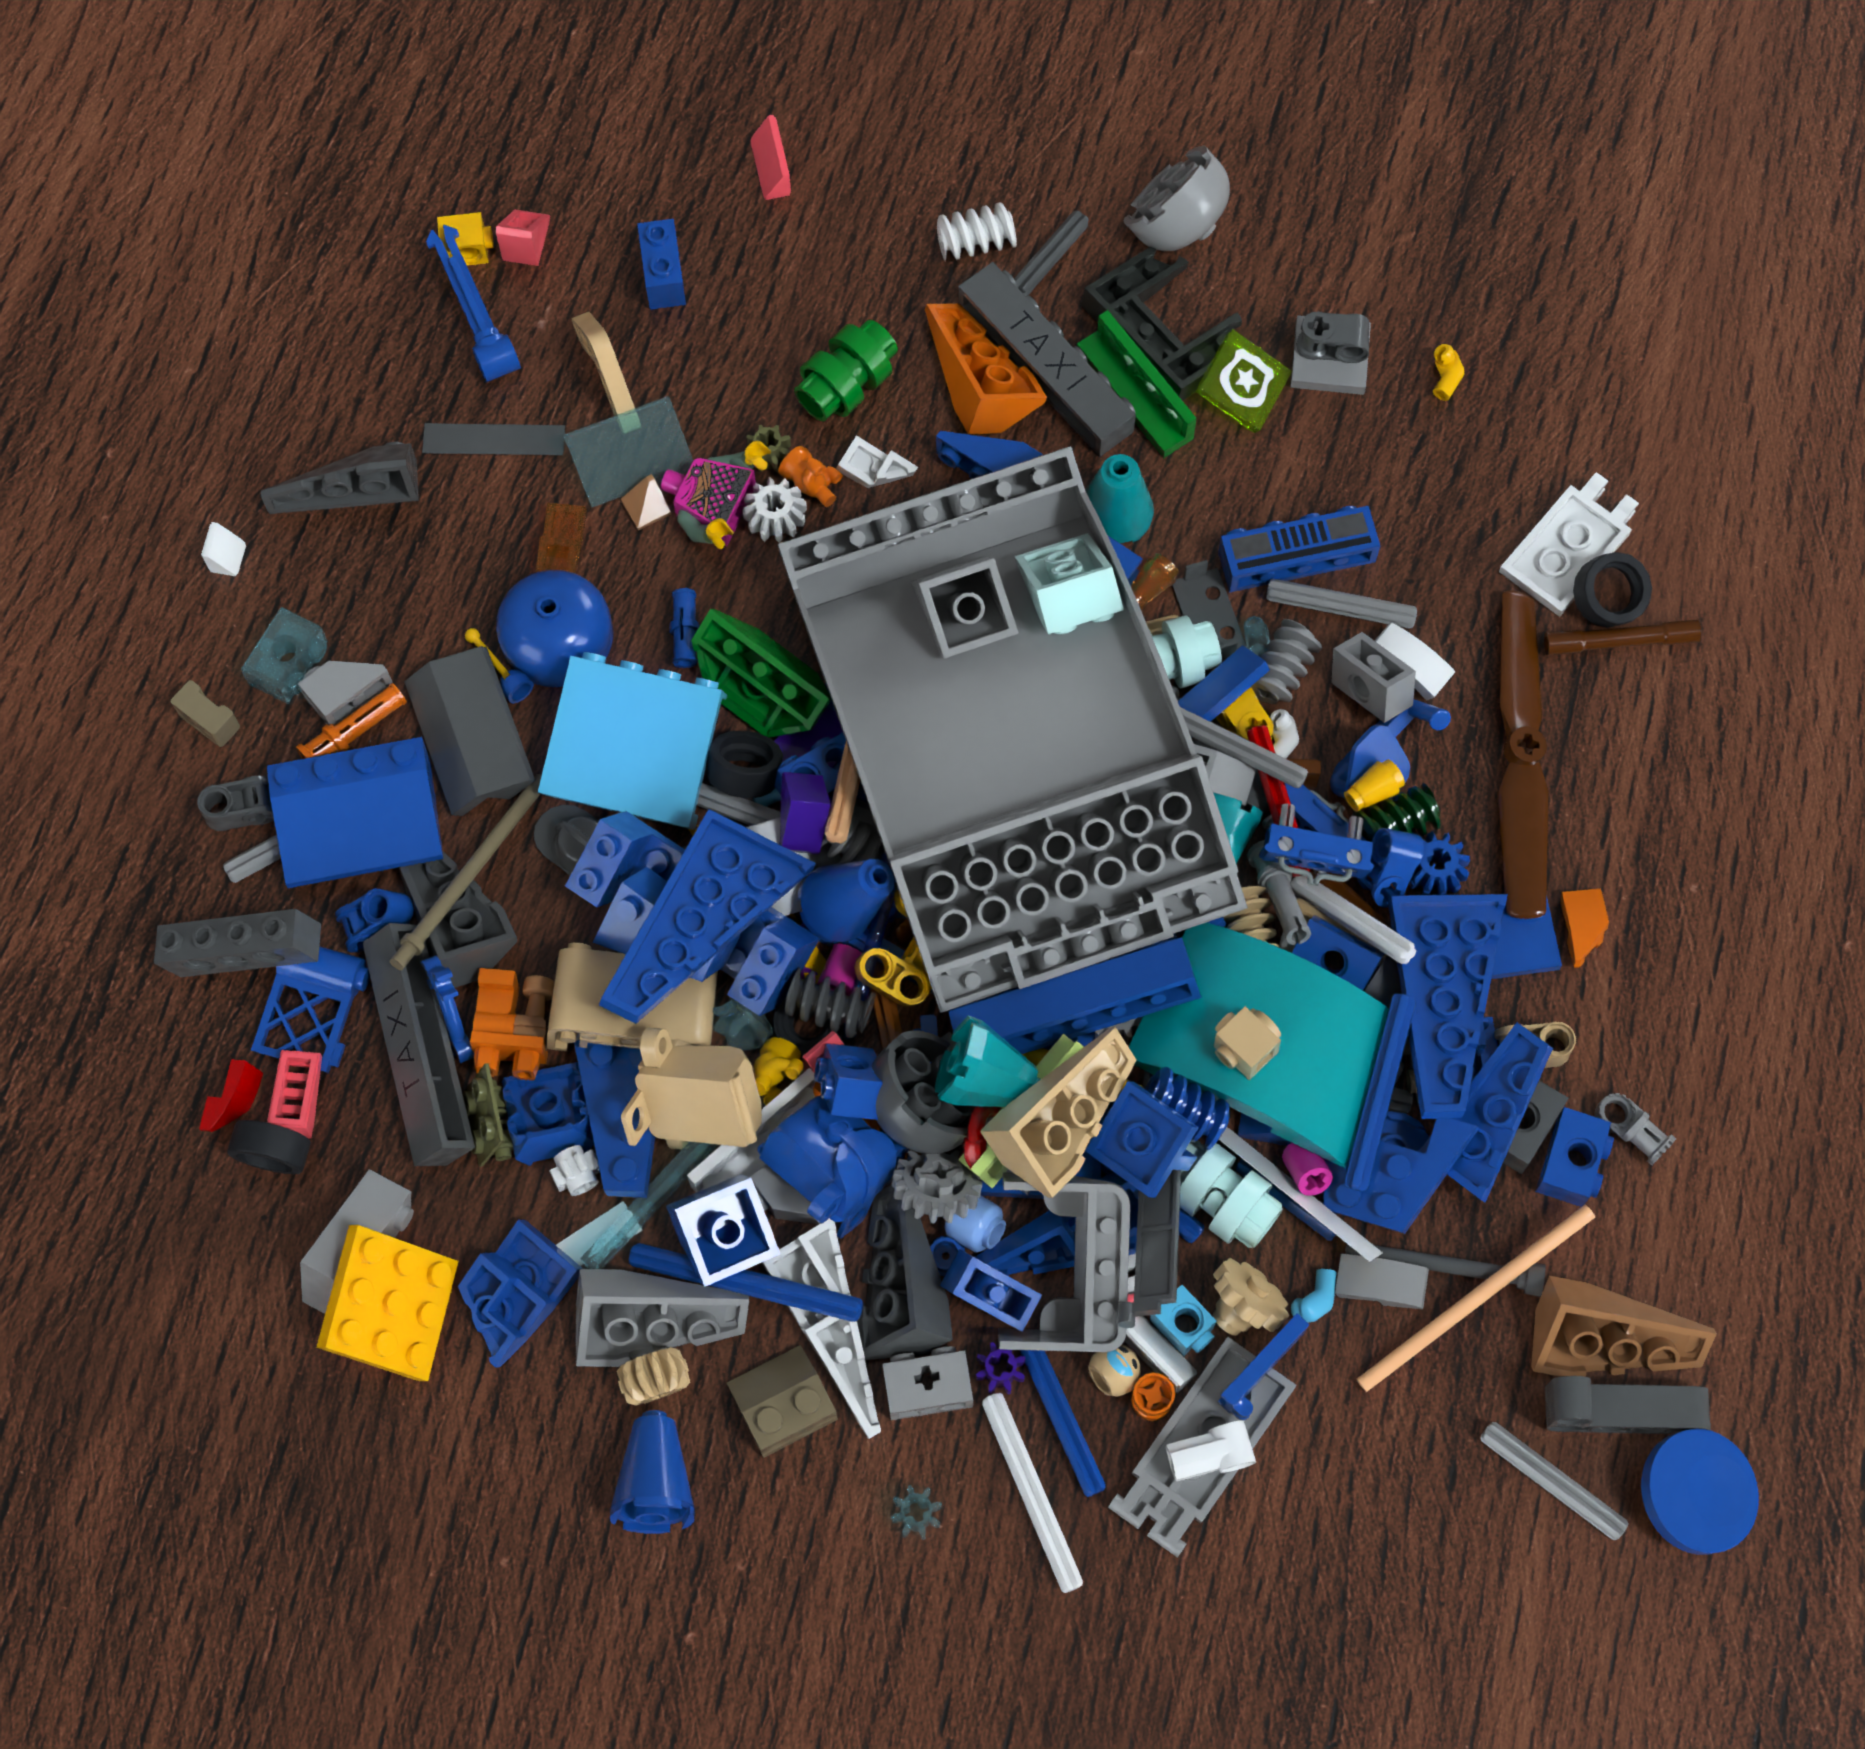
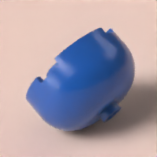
[496,570,614,687]

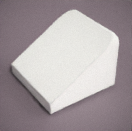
[201,522,246,576]

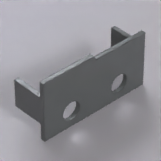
[1171,560,1247,659]

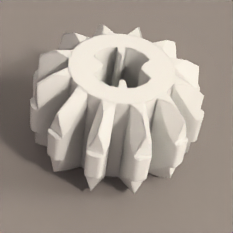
[743,477,807,543]

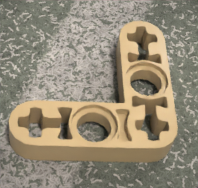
[571,311,641,435]

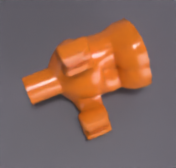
[778,446,843,507]

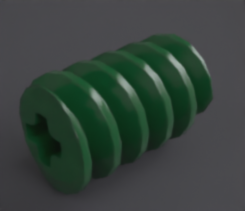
[1352,783,1441,842]

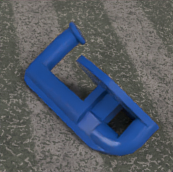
[1329,699,1451,799]

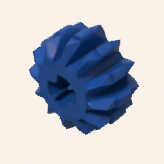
[1409,831,1470,895]

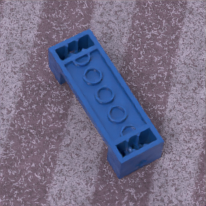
[565,811,820,1016]

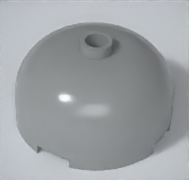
[1124,146,1230,251]

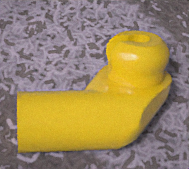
[1433,344,1464,401]

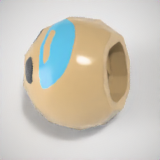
[1088,1345,1141,1397]

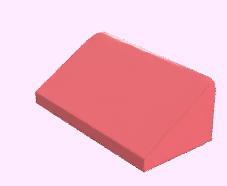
[751,115,791,200]

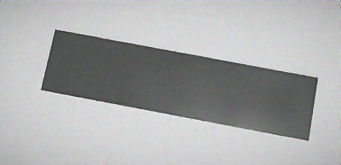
[422,423,565,455]

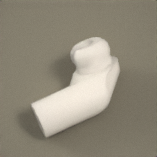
[1270,709,1299,758]

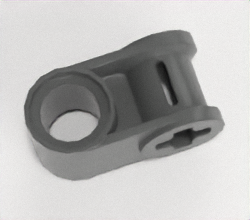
[1296,311,1369,363]
[197,775,274,831]

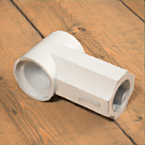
[1166,1420,1256,1482]

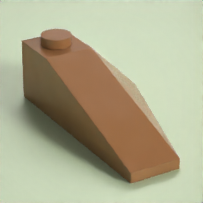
[1531,1275,1717,1377]

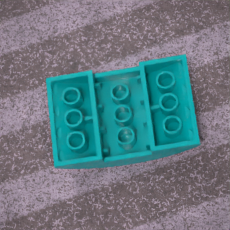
[1129,923,1389,1168]

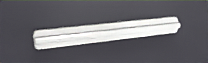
[982,1393,1083,1593]

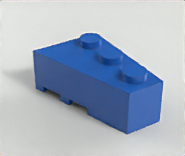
[593,867,741,982]

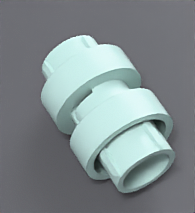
[1149,615,1222,688]
[1180,1140,1283,1248]

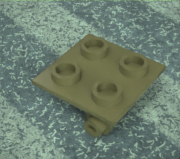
[462,1063,514,1167]

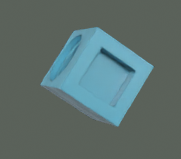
[1150,1285,1216,1356]

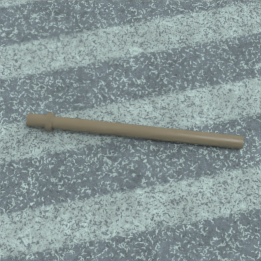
[390,774,542,970]

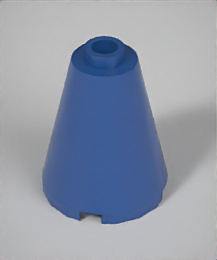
[798,859,895,943]
[610,1410,695,1534]

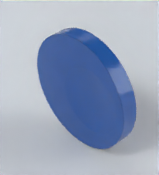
[1641,1429,1759,1555]

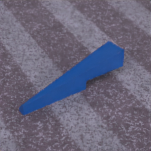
[975,1171,1139,1276]

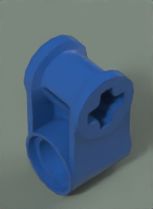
[1357,828,1424,908]
[335,888,414,953]

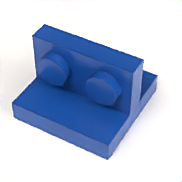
[1085,1081,1199,1198]

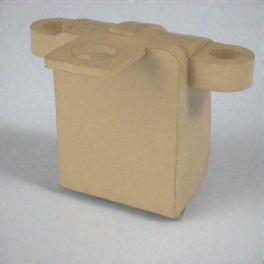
[621,1028,762,1150]

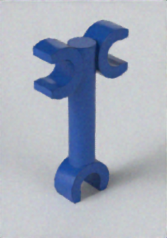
[421,956,474,1063]

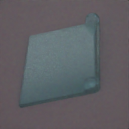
[563,396,693,508]

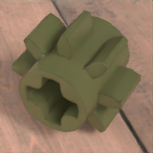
[746,425,791,472]

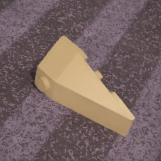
[980,1027,1136,1198]

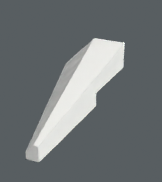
[761,1218,881,1439]

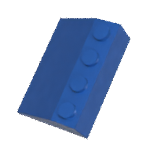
[267,737,444,889]

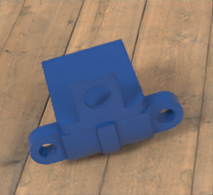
[757,1095,909,1239]

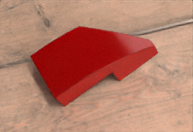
[199,1059,263,1132]

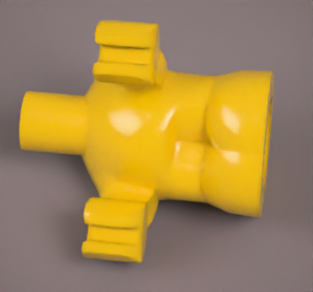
[753,1037,804,1105]

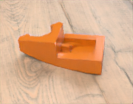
[1560,888,1609,968]

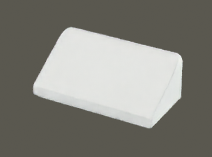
[1124,1316,1197,1394]

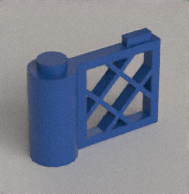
[251,946,370,1074]

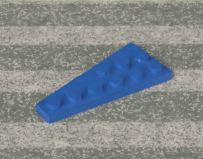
[599,809,816,1024]
[1388,894,1508,1119]
[574,1040,655,1198]

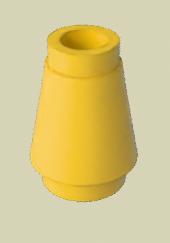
[1344,759,1405,812]

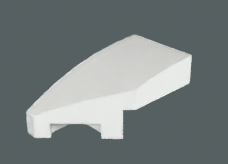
[836,435,918,488]

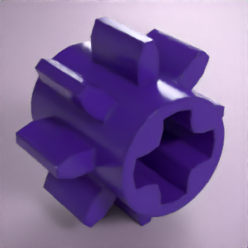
[976,1342,1026,1395]

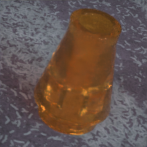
[1131,553,1179,610]

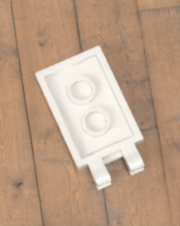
[1499,472,1639,617]

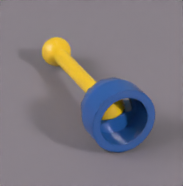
[465,628,534,704]

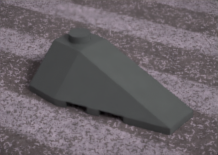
[857,1184,953,1360]

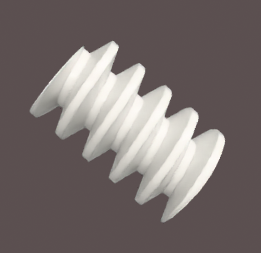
[937,202,1017,262]

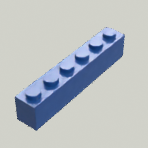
[948,937,1201,1054]

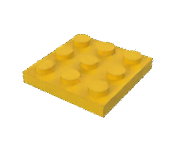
[316,1225,459,1381]

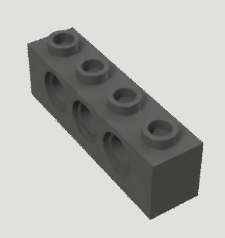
[154,909,321,977]

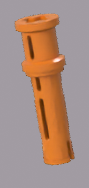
[295,683,407,759]

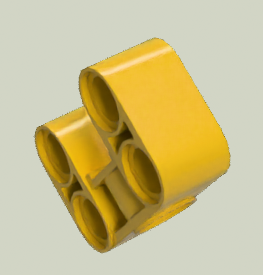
[854,889,932,1006]

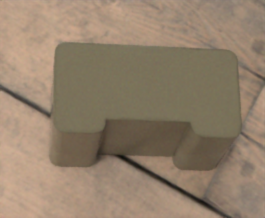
[171,680,240,747]

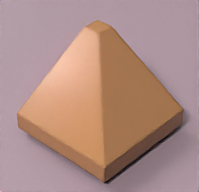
[620,474,671,531]

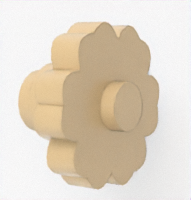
[1213,1258,1289,1336]

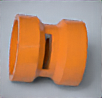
[1131,1372,1175,1421]

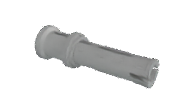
[1247,840,1311,945]

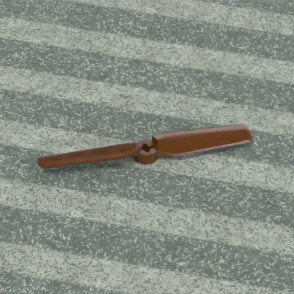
[1498,590,1549,919]

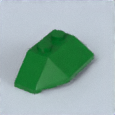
[691,608,832,738]

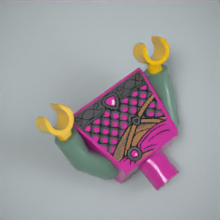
[661,441,771,549]

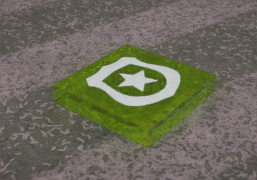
[1195,329,1292,433]

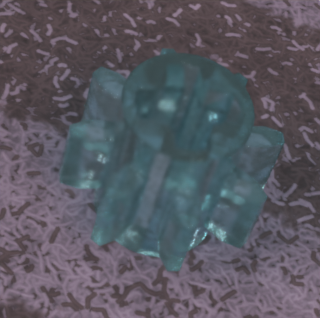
[891,1485,942,1540]

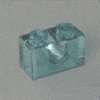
[241,607,328,704]

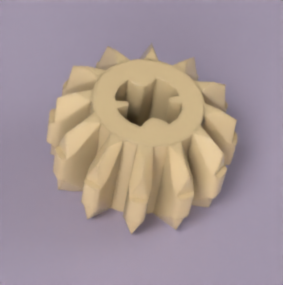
[617,1347,690,1406]

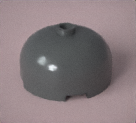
[872,1030,975,1154]

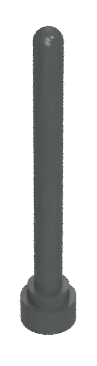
[1345,1244,1546,1297]

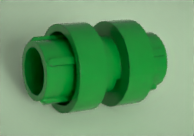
[794,319,898,422]

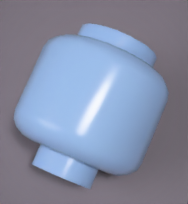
[943,1196,1006,1252]

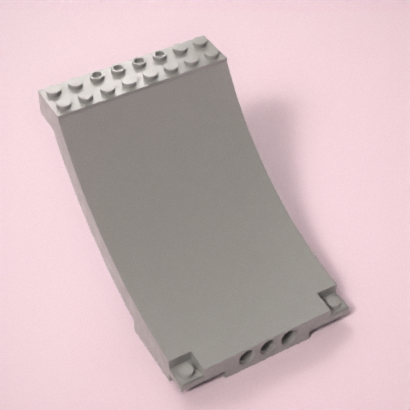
[777,446,1248,1013]

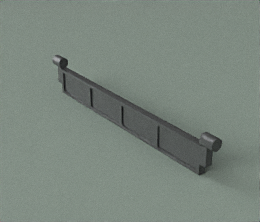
[1118,1030,1181,1328]

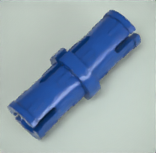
[669,588,700,668]

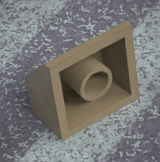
[726,1345,838,1458]

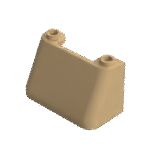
[547,943,718,1051]

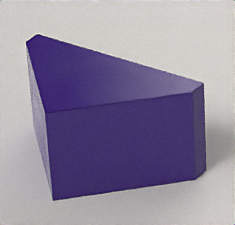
[779,772,831,854]

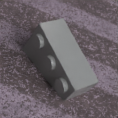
[300,1169,414,1314]

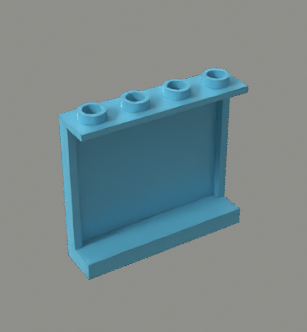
[538,652,727,830]

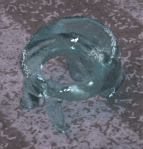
[713,995,773,1051]

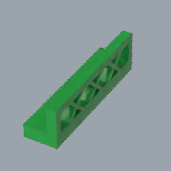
[1076,310,1197,459]

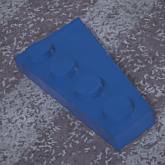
[1418,1022,1553,1203]

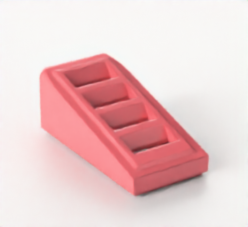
[267,1050,322,1139]

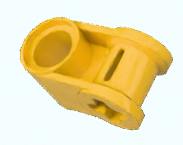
[1216,687,1274,740]

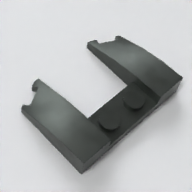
[1080,247,1250,401]

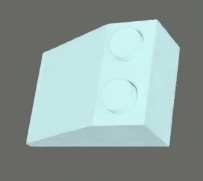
[1015,533,1124,634]

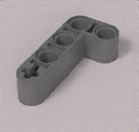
[1545,1376,1711,1434]

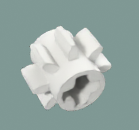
[549,1145,600,1196]

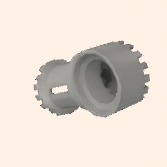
[1594,1093,1676,1166]

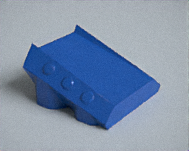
[502,1062,594,1166]

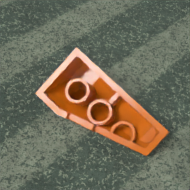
[925,303,1047,435]

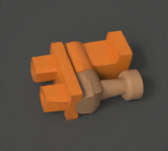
[470,968,555,1081]

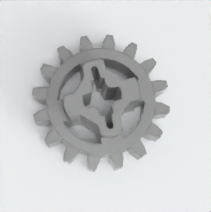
[892,1150,983,1223]

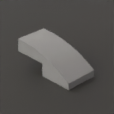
[1335,1254,1429,1310]

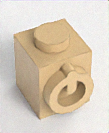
[1214,1006,1281,1080]

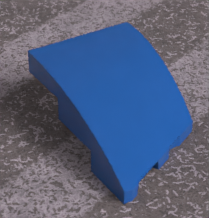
[458,1220,583,1368]

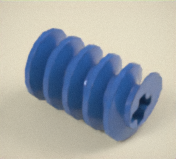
[1145,1067,1230,1150]

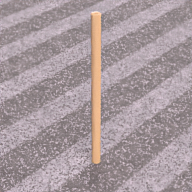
[1356,1204,1595,1392]

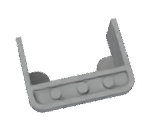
[998,1172,1130,1352]

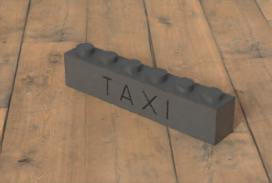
[958,262,1136,457]
[363,923,475,1166]

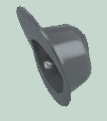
[534,805,599,875]

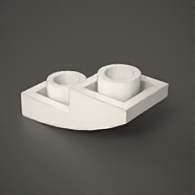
[1375,623,1455,701]

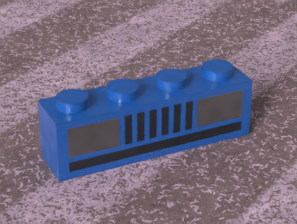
[1218,506,1380,593]

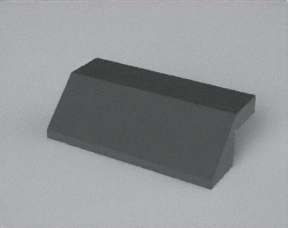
[404,646,536,816]

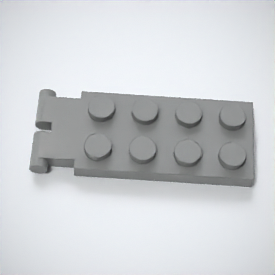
[1108,1337,1297,1558]

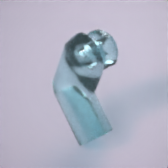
[1243,616,1271,657]

